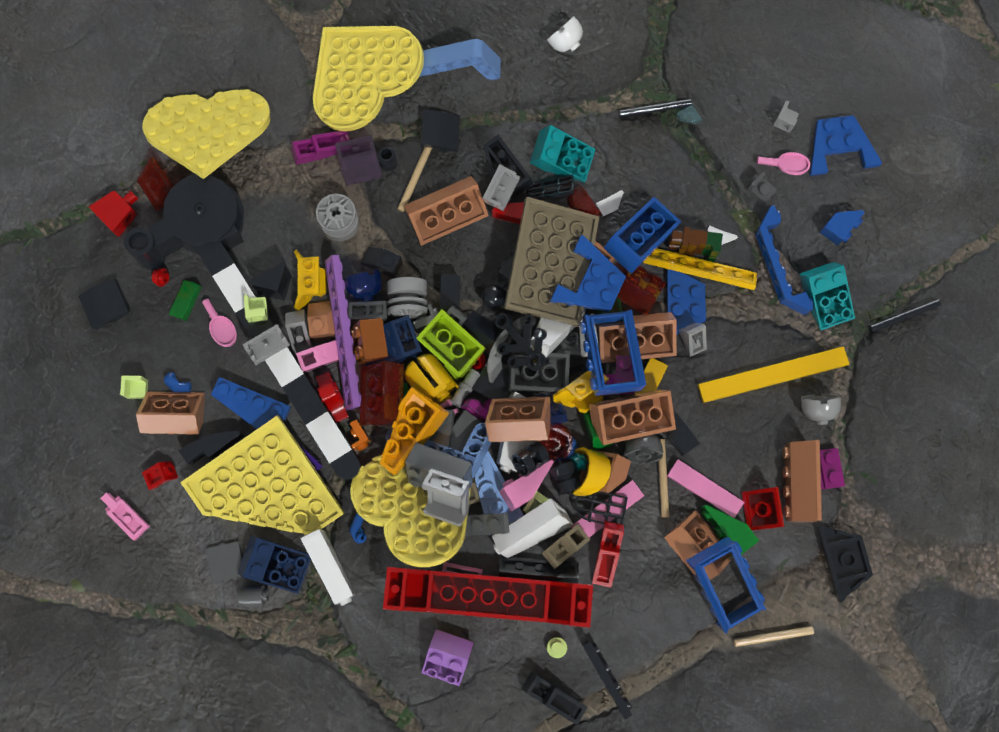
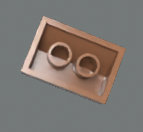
[136,391,205,435]
[485,397,550,442]
[664,510,733,580]

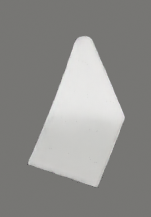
[596,190,623,216]
[708,225,738,245]

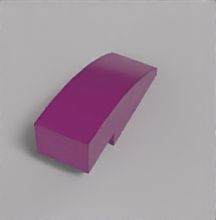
[291,131,352,165]

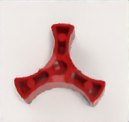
[316,372,349,423]

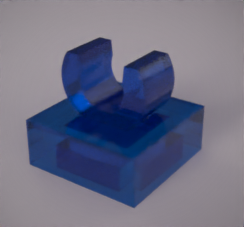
[550,402,568,424]

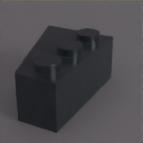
[483,134,533,202]

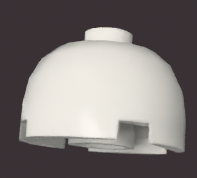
[547,16,583,52]

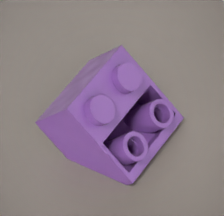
[422,629,474,686]

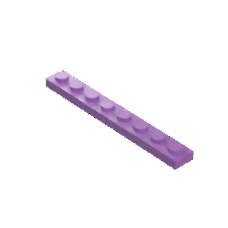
[325,255,361,410]

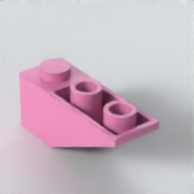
[296,340,355,373]
[499,460,553,512]

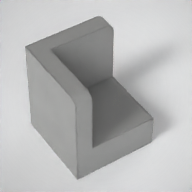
[773,100,799,133]

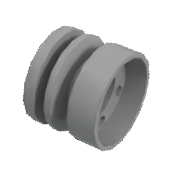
[316,193,360,242]
[387,277,428,319]

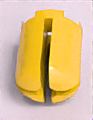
[404,353,458,405]

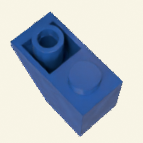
[819,210,865,246]

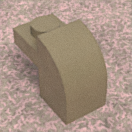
[542,524,590,569]

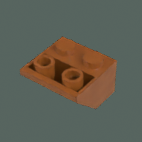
[350,318,388,365]

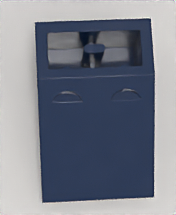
[365,315,423,374]
[237,535,311,594]

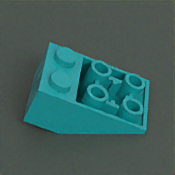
[529,125,596,182]
[799,262,855,330]

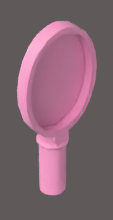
[757,152,810,175]
[202,299,237,347]

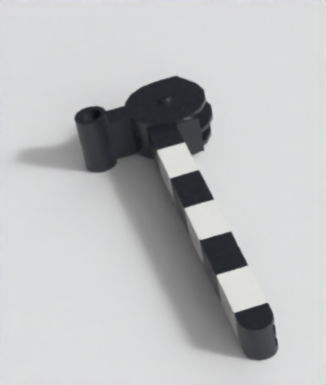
[124,173,361,482]

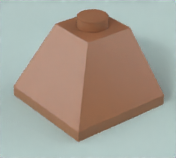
[307,301,348,341]
[579,450,631,493]

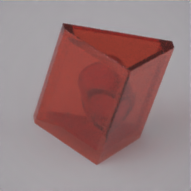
[137,157,175,210]

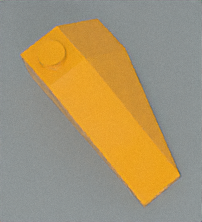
[380,387,449,475]

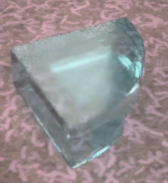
[676,105,702,124]

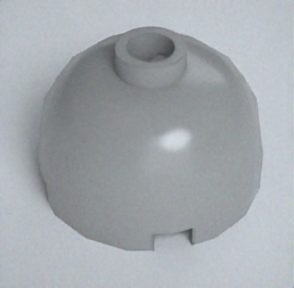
[801,394,841,425]

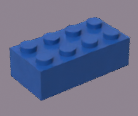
[604,197,681,274]

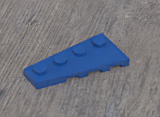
[211,377,291,429]

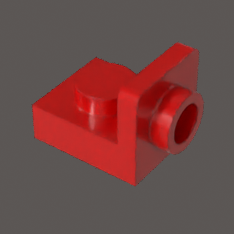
[142,461,178,490]

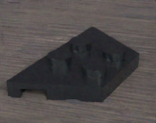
[817,526,873,602]

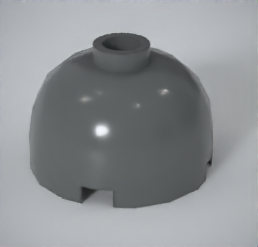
[624,434,663,463]

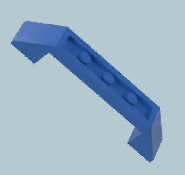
[755,205,813,315]

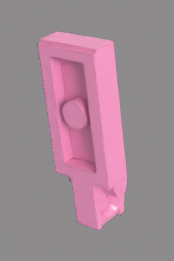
[100,493,150,541]

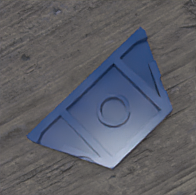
[666,269,706,335]

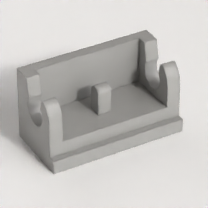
[483,164,520,211]
[243,325,290,365]

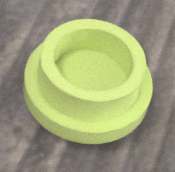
[547,637,567,658]

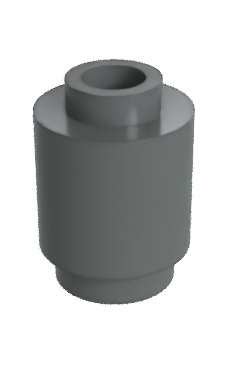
[238,585,269,607]

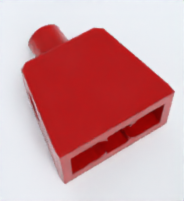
[89,190,138,237]

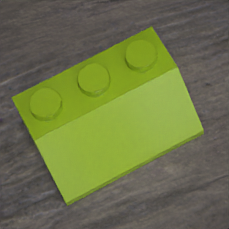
[416,309,486,378]

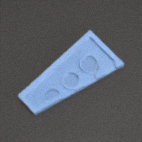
[474,451,524,524]

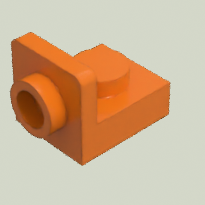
[350,419,371,452]

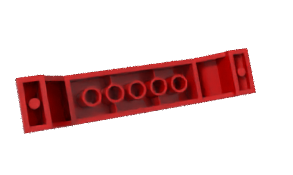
[383,567,593,627]

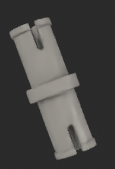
[450,369,480,407]

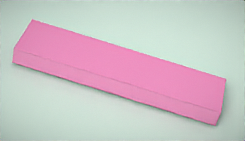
[667,459,744,518]
[571,480,644,537]

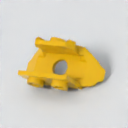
[294,249,326,311]
[553,371,609,413]

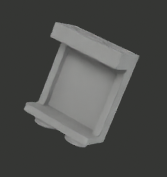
[422,469,469,526]

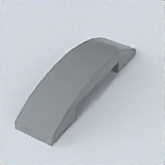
[487,314,531,383]

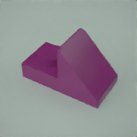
[461,398,495,423]

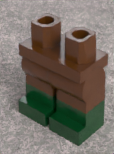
[668,227,723,262]

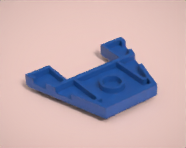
[809,115,882,176]
[550,235,626,312]

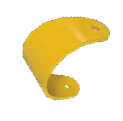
[573,447,611,496]

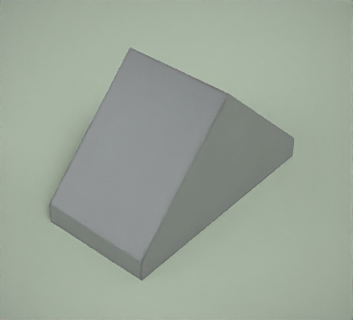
[678,322,707,357]

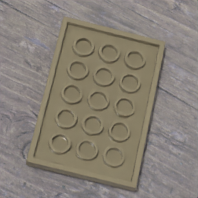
[504,197,599,327]

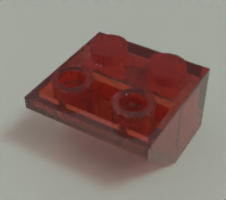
[617,266,666,314]

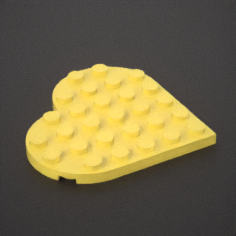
[313,26,424,131]
[142,89,271,179]
[350,455,471,567]

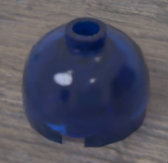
[343,270,382,302]

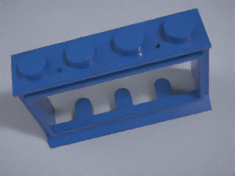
[580,309,646,396]
[686,537,766,634]

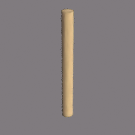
[397,147,432,212]
[658,439,669,518]
[733,626,814,647]

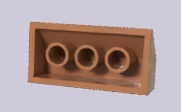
[404,176,489,246]
[596,312,677,363]
[589,389,676,445]
[782,440,822,522]

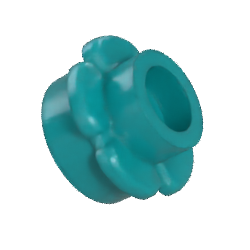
[570,452,588,471]

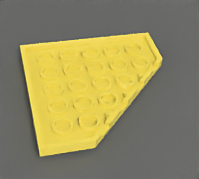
[180,415,345,535]

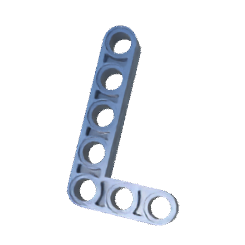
[419,39,501,80]
[386,423,491,478]

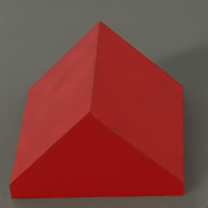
[742,487,784,531]

